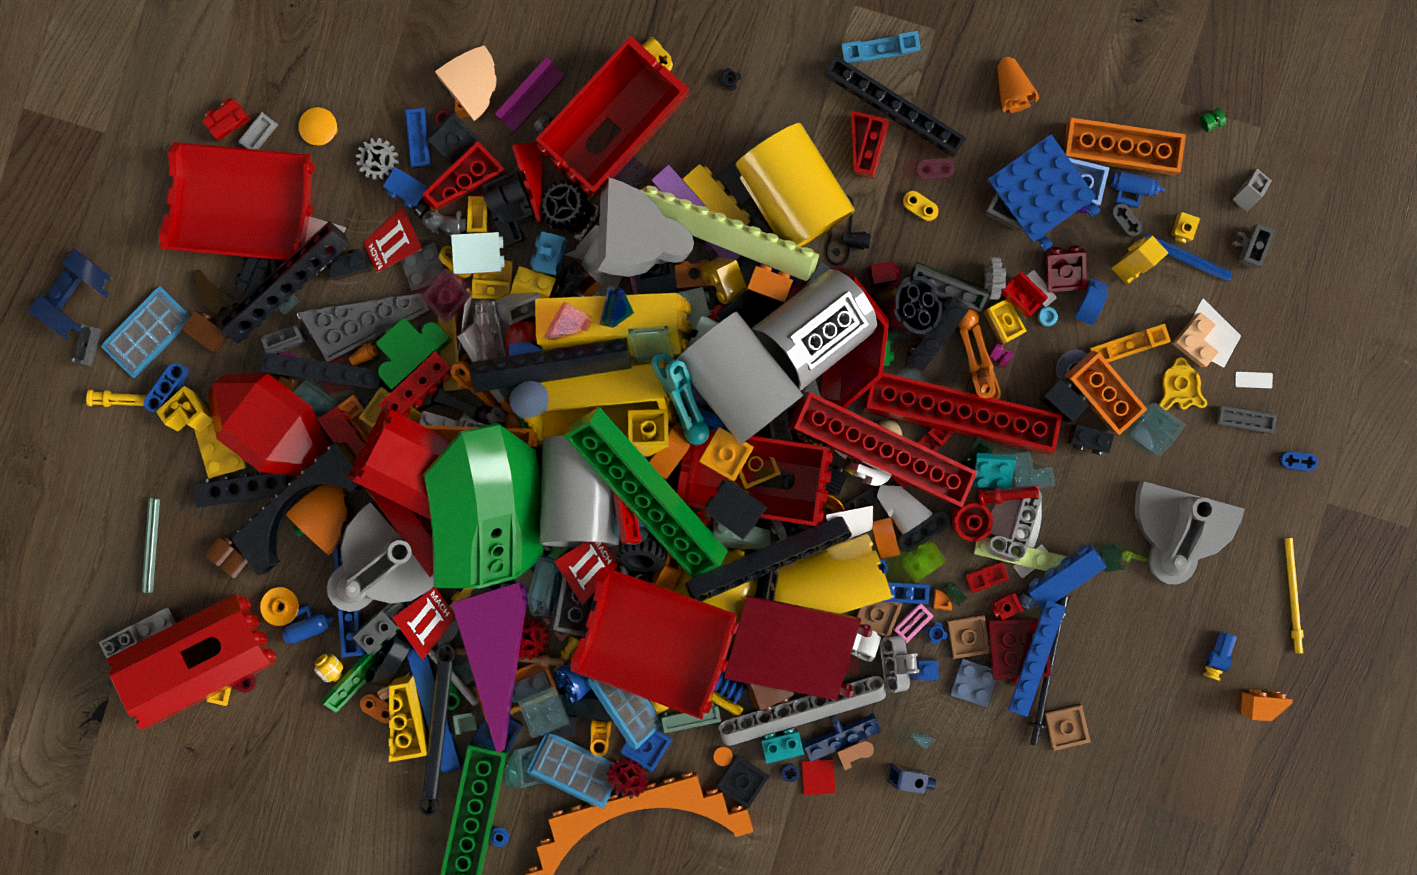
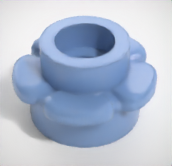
[1018,593,1035,609]

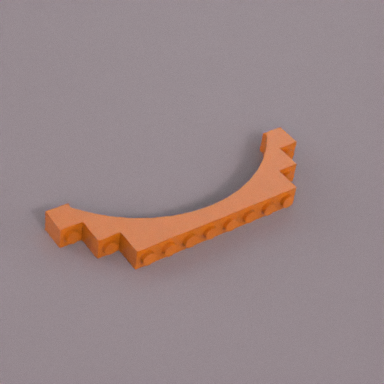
[525,771,754,875]

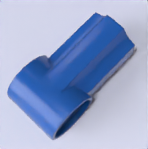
[1207,631,1237,672]

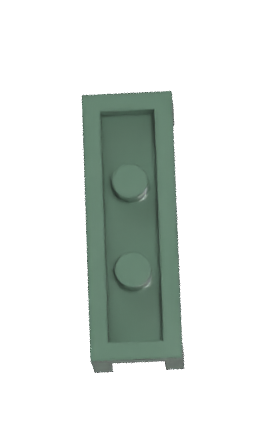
[661,702,721,733]

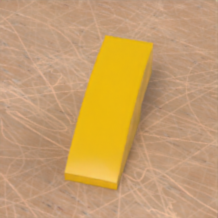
[467,196,489,234]

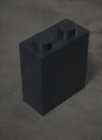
[705,479,768,540]

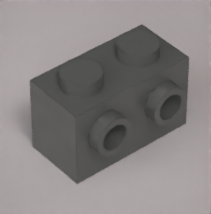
[351,610,398,654]

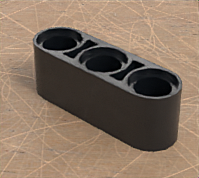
[365,636,410,688]

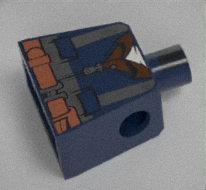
[887,763,936,794]

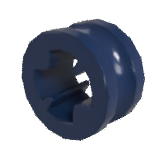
[782,764,799,782]

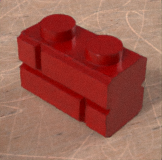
[202,98,250,141]

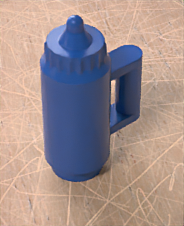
[1111,171,1164,208]
[282,604,334,644]

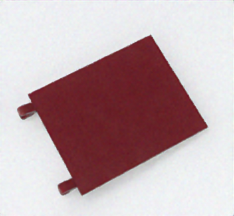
[724,595,872,700]

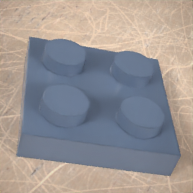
[950,658,996,707]

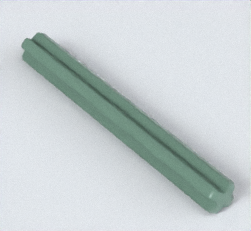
[141,498,160,593]

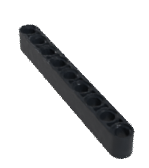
[685,516,852,602]

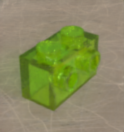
[901,542,947,584]

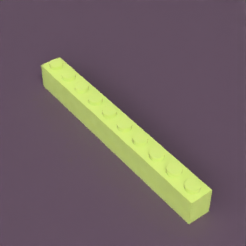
[640,186,819,281]

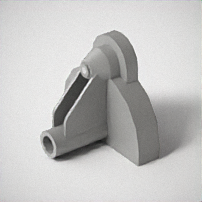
[582,178,694,277]
[1134,481,1244,585]
[326,502,434,612]

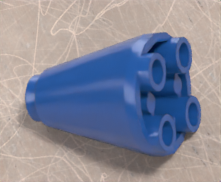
[555,663,591,703]

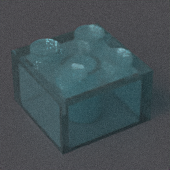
[518,687,571,739]

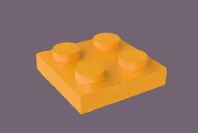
[699,427,754,481]

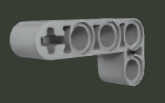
[986,491,1042,562]

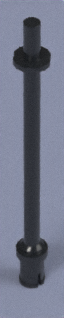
[1029,595,1070,746]

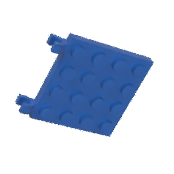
[987,135,1101,251]

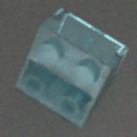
[1128,403,1186,456]

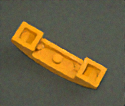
[1090,324,1171,362]

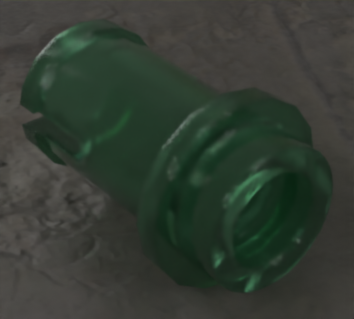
[943,581,967,606]

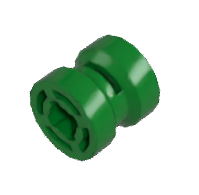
[1200,107,1226,132]

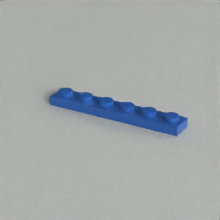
[1008,600,1065,717]

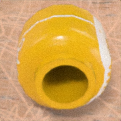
[314,654,343,682]

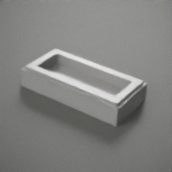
[238,112,278,150]

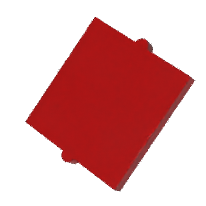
[802,758,836,796]

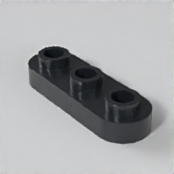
[898,511,950,552]

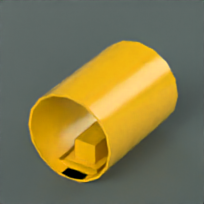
[736,123,855,247]

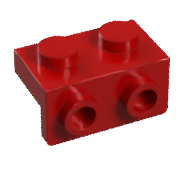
[1001,272,1048,319]

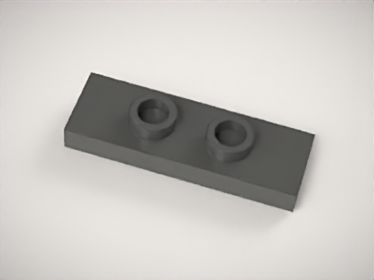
[1216,405,1278,434]

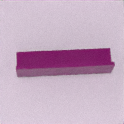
[495,57,564,132]

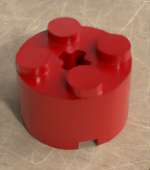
[950,501,993,542]

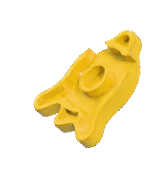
[1158,357,1207,411]

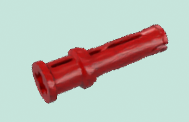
[979,485,1039,506]

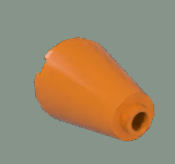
[997,57,1039,113]

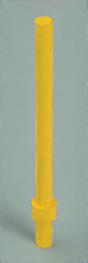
[1285,538,1304,653]

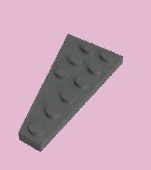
[299,292,430,362]

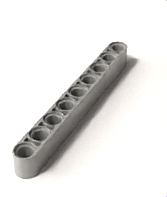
[719,676,886,746]

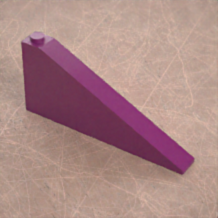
[452,582,528,753]

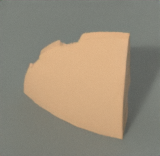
[435,46,497,121]

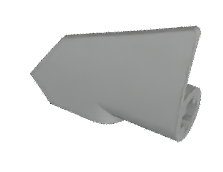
[877,485,932,534]

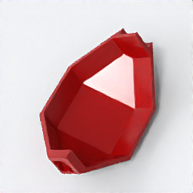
[820,274,889,408]
[208,373,330,476]

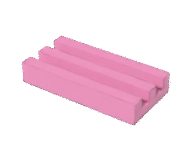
[893,604,934,643]

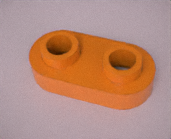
[360,694,390,724]

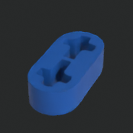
[1279,452,1318,471]

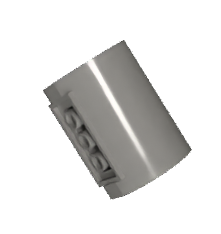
[751,269,877,391]
[677,312,803,445]
[539,435,619,548]

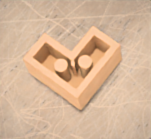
[1171,313,1218,367]

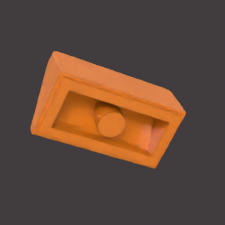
[872,517,900,559]

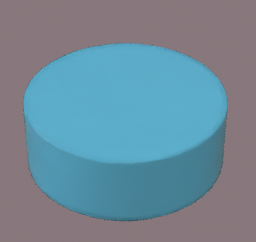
[1037,307,1058,327]

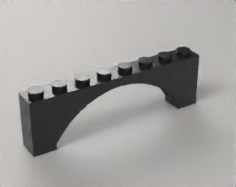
[232,442,364,575]

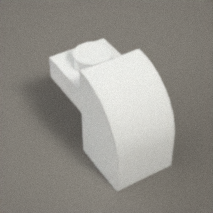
[848,463,891,486]

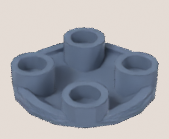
[510,381,549,419]

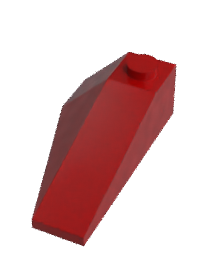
[512,142,545,224]

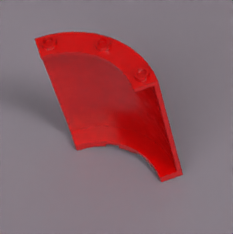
[159,142,315,260]
[571,567,739,720]

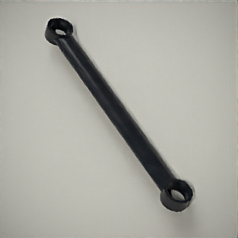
[418,643,457,816]

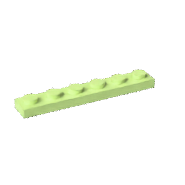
[973,537,1067,571]

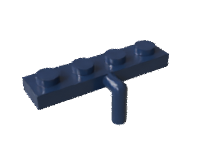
[803,713,881,761]

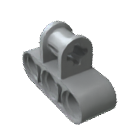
[880,636,920,693]

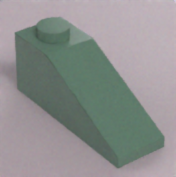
[712,520,770,549]

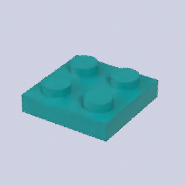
[972,453,1016,489]

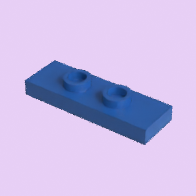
[405,108,431,168]

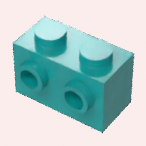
[761,728,804,764]

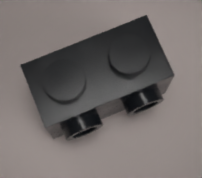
[327,248,371,281]
[1068,424,1114,456]

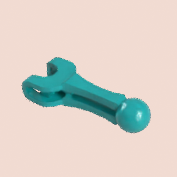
[651,352,709,445]

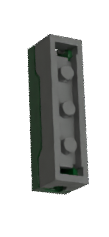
[910,262,989,312]

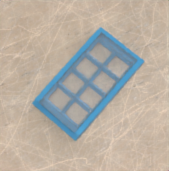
[101,286,191,378]
[587,678,663,750]
[526,733,613,809]

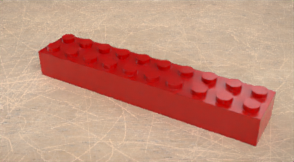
[863,372,1062,456]
[787,392,977,507]

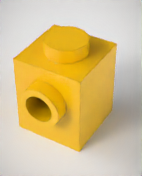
[1170,212,1200,244]

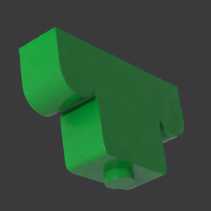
[377,318,452,390]

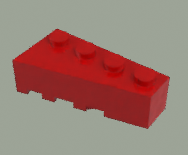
[422,141,505,212]

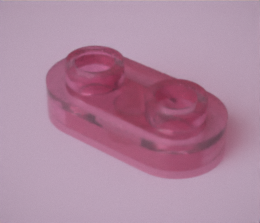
[916,159,955,180]

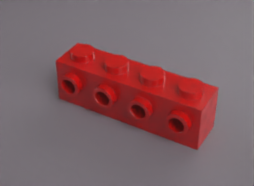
[379,351,452,418]

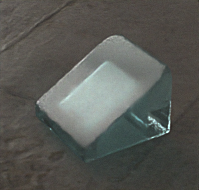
[910,731,935,749]

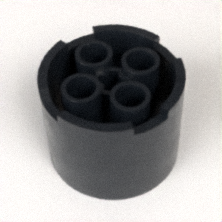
[870,276,942,341]

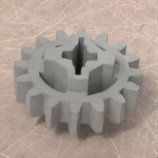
[356,138,399,180]
[984,257,1006,299]

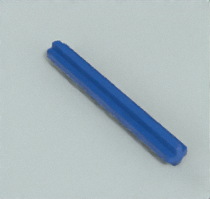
[1145,234,1233,281]

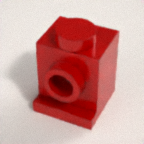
[991,592,1023,620]

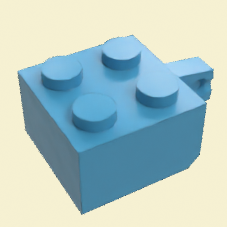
[530,232,567,278]

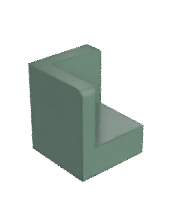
[453,710,478,735]

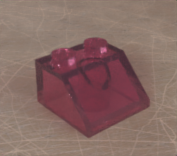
[421,269,472,323]

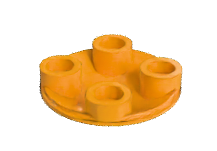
[299,107,338,146]

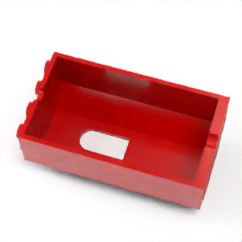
[535,36,689,198]
[347,407,452,520]
[677,430,833,526]
[106,594,277,729]

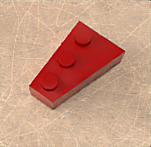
[851,111,889,179]

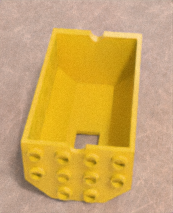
[535,293,692,358]
[524,357,676,447]

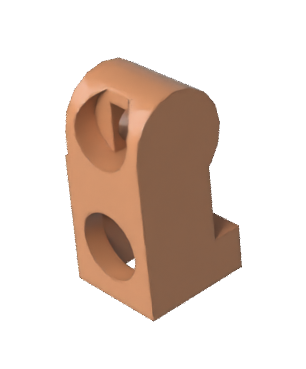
[837,739,874,770]

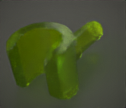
[1120,550,1148,563]

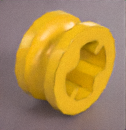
[1203,666,1223,681]

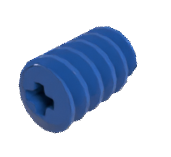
[714,671,746,704]

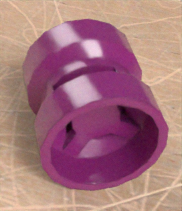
[989,342,1014,368]

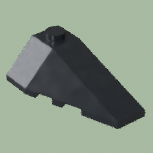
[542,682,622,722]

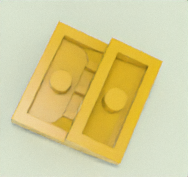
[471,260,513,300]

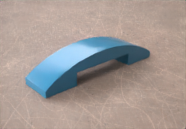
[842,31,921,63]

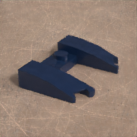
[28,249,113,340]

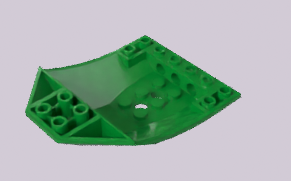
[423,423,543,589]

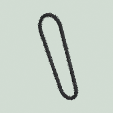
[826,194,854,265]

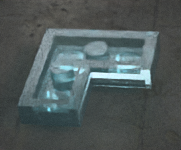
[1011,451,1056,488]

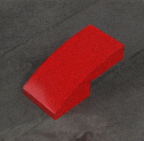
[966,561,1009,593]

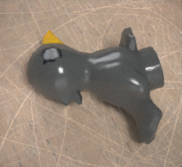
[422,207,467,237]

